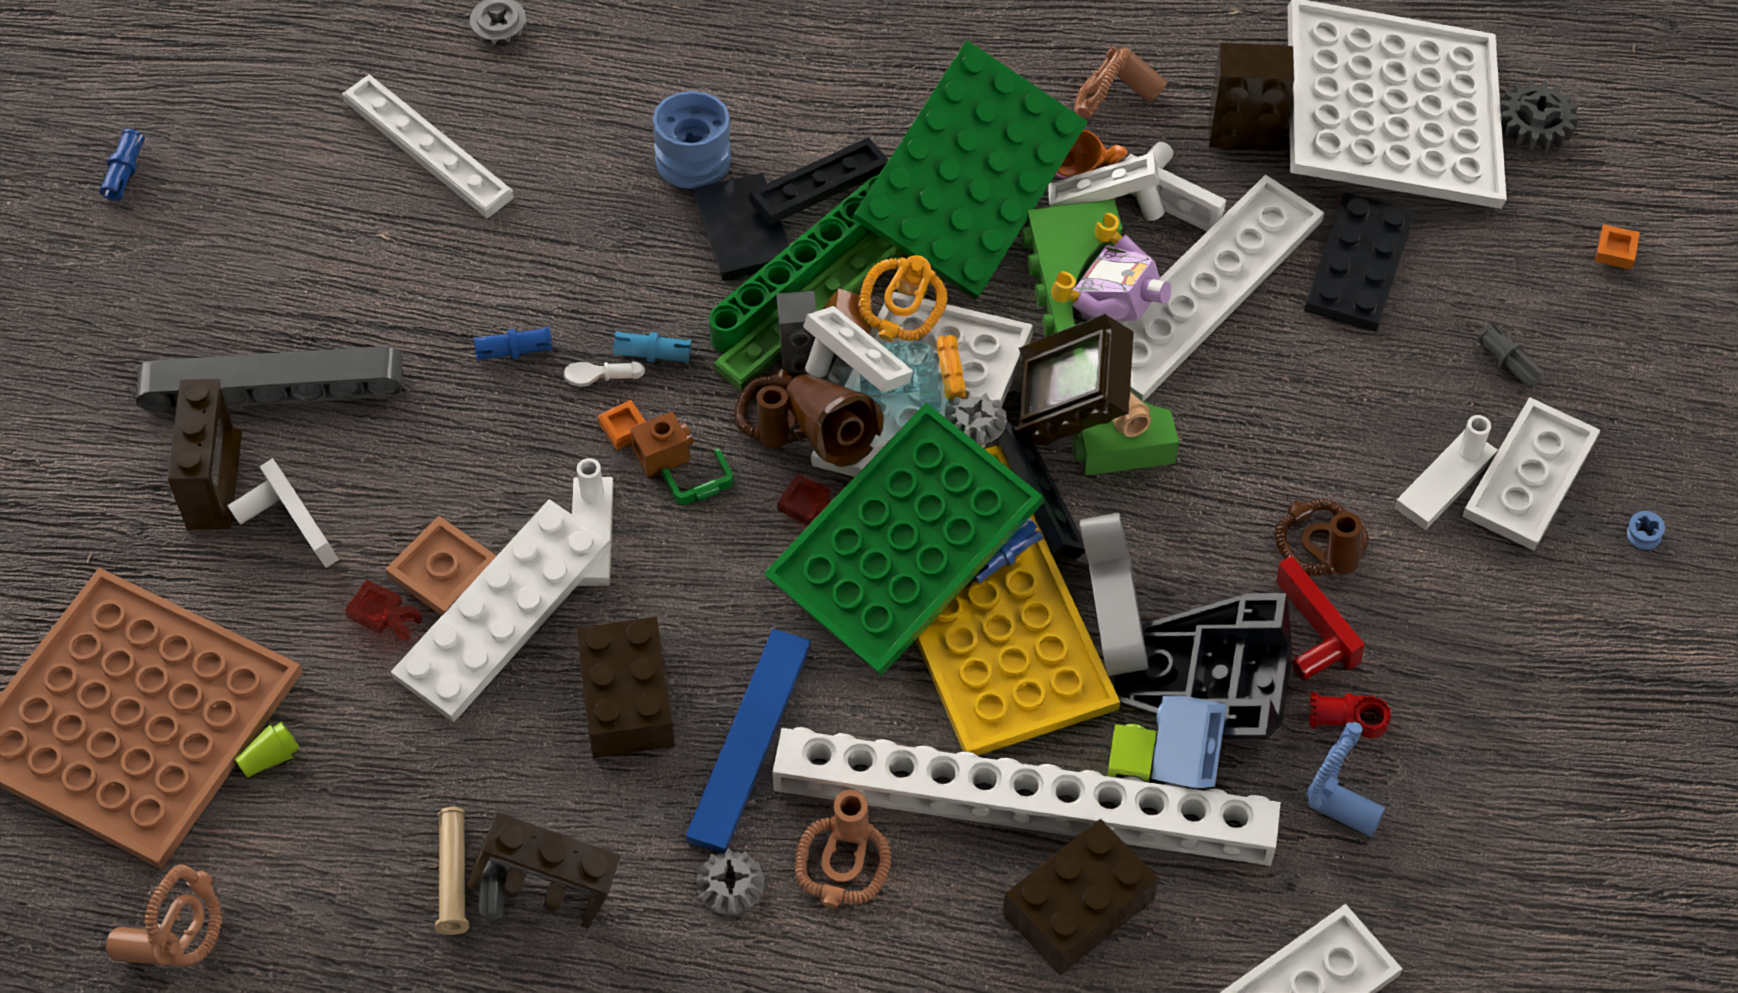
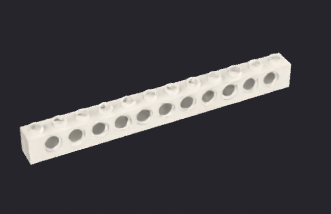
[773,727,1280,866]

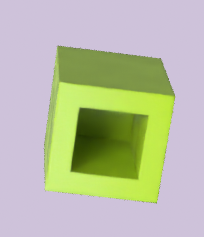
[1107,724,1156,783]

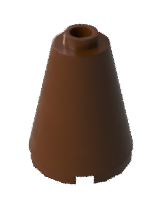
[786,374,884,467]

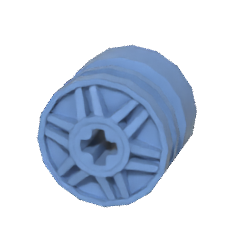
[653,91,731,189]

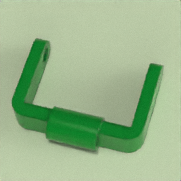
[661,448,733,505]

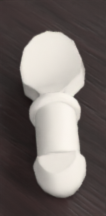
[563,362,645,387]

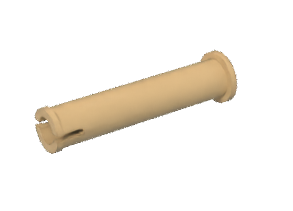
[435,807,469,935]

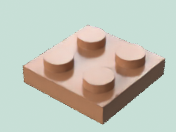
[385,516,497,616]

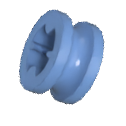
[1626,511,1665,550]

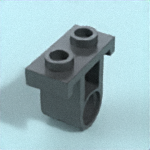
[776,291,817,374]

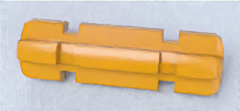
[937,335,966,402]

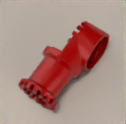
[1309,692,1391,739]

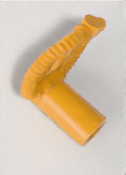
[859,255,948,342]

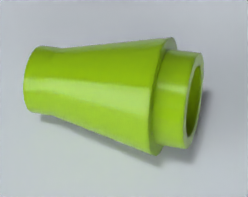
[235,721,300,778]

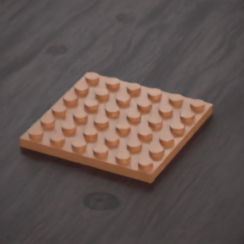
[0,568,302,869]

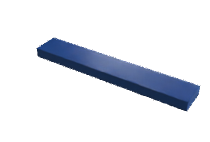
[686,629,811,853]

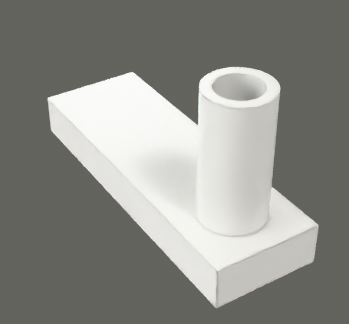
[1124,142,1227,231]
[1049,153,1165,221]
[803,306,914,393]
[1394,415,1498,530]
[228,458,339,568]
[572,458,614,586]

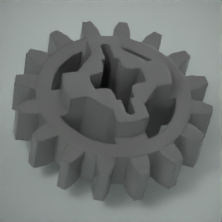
[1500,80,1579,151]

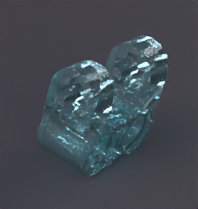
[860,341,941,412]

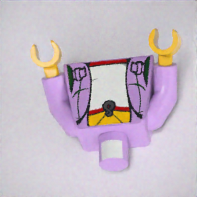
[1051,213,1171,321]

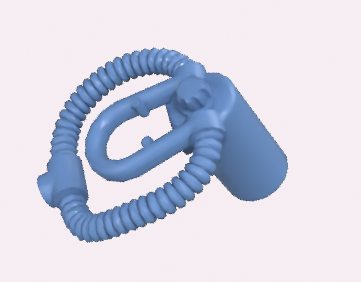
[1306,722,1386,837]

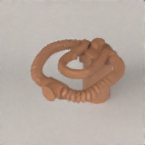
[1074,46,1167,118]
[794,790,892,909]
[106,864,222,967]

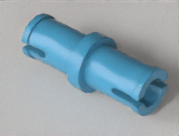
[613,331,692,364]

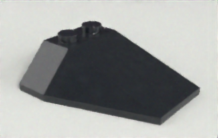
[1114,593,1292,739]

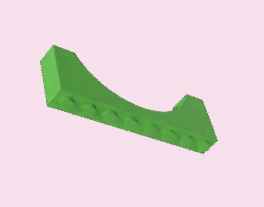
[1021,199,1179,476]

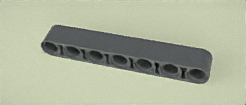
[136,346,403,412]

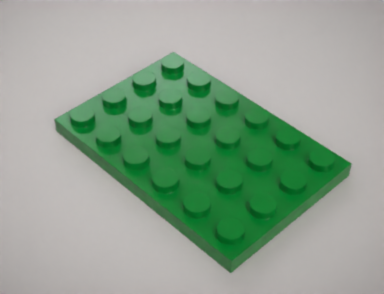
[851,40,1088,300]
[763,403,1044,677]

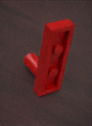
[1276,555,1365,681]

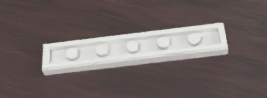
[342,74,514,218]

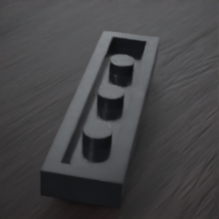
[749,137,888,226]
[997,421,1085,559]

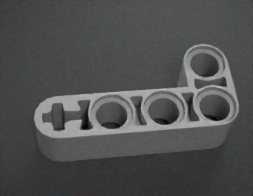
[1080,512,1149,676]

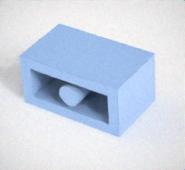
[1151,696,1227,788]

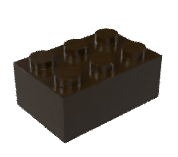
[1208,43,1294,151]
[576,617,675,758]
[1003,818,1159,976]

